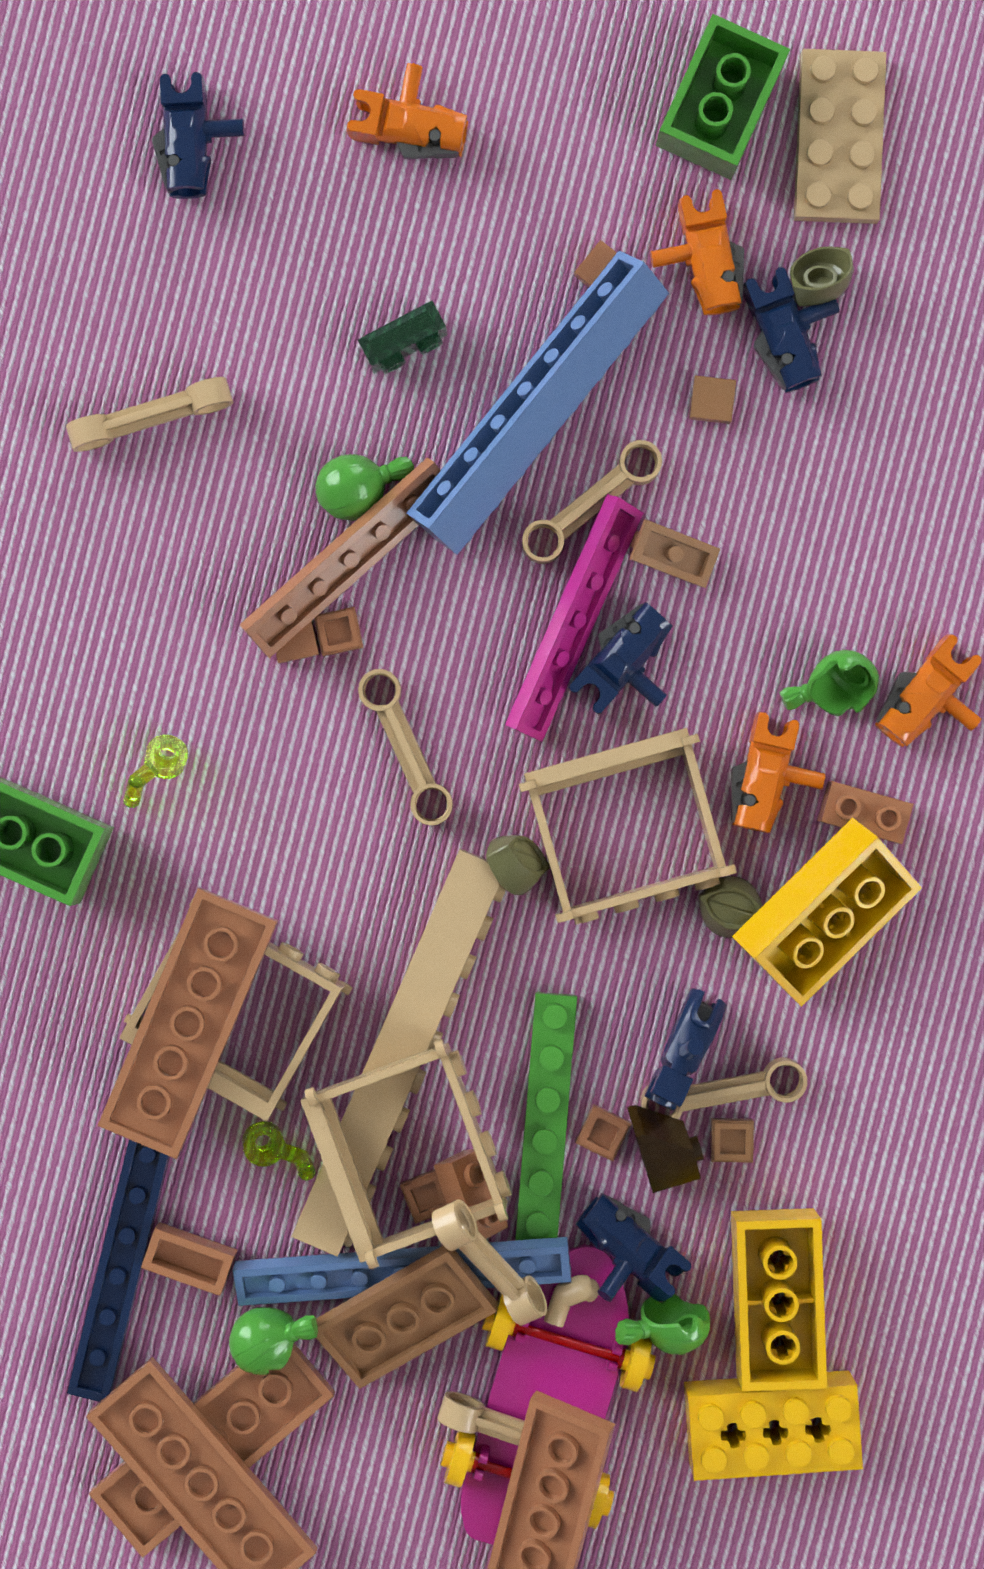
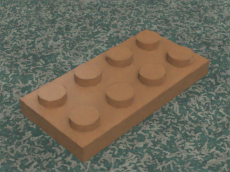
[316,1246,497,1389]

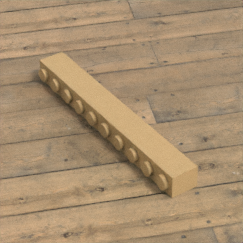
[291,848,506,1257]

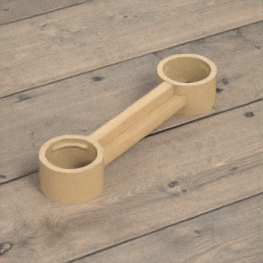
[66,377,234,452]
[522,440,662,564]
[358,669,453,825]
[640,1057,808,1119]
[432,1199,547,1326]
[437,1391,525,1446]

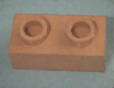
[817,781,914,844]
[434,1149,508,1239]
[141,1222,238,1296]

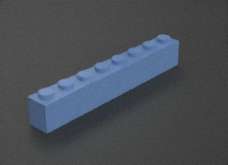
[407,251,669,555]

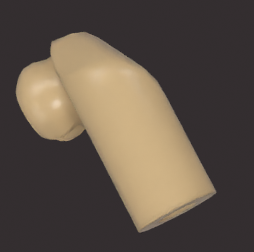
[544,1275,599,1328]

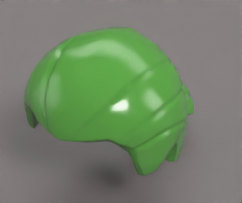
[315,454,414,521]
[779,650,879,716]
[615,1294,710,1355]
[229,1307,318,1375]

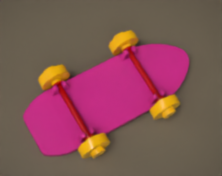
[440,1244,656,1545]

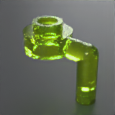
[123,734,188,808]
[242,1121,316,1181]

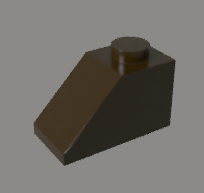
[627,1105,704,1193]

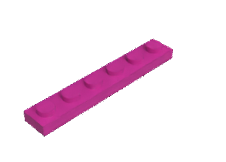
[505,494,644,742]

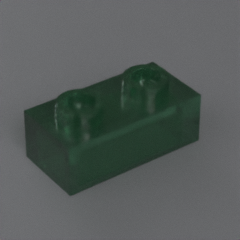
[358,300,447,374]

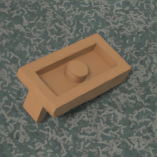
[629,519,720,588]

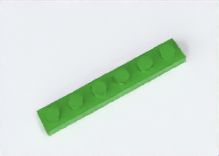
[515,992,577,1240]

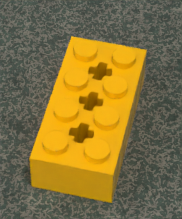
[732,818,922,1007]
[731,1208,827,1392]
[684,1370,863,1481]

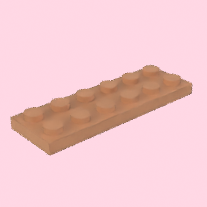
[97,888,278,1159]
[89,1343,335,1558]
[86,1357,317,1569]
[488,1390,615,1569]

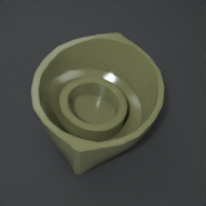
[790,246,854,306]
[486,835,550,895]
[698,876,763,938]

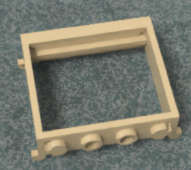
[518,728,737,925]
[119,899,353,1121]
[300,1039,512,1269]

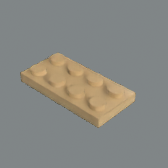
[794,49,887,224]

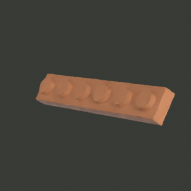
[240,457,441,658]

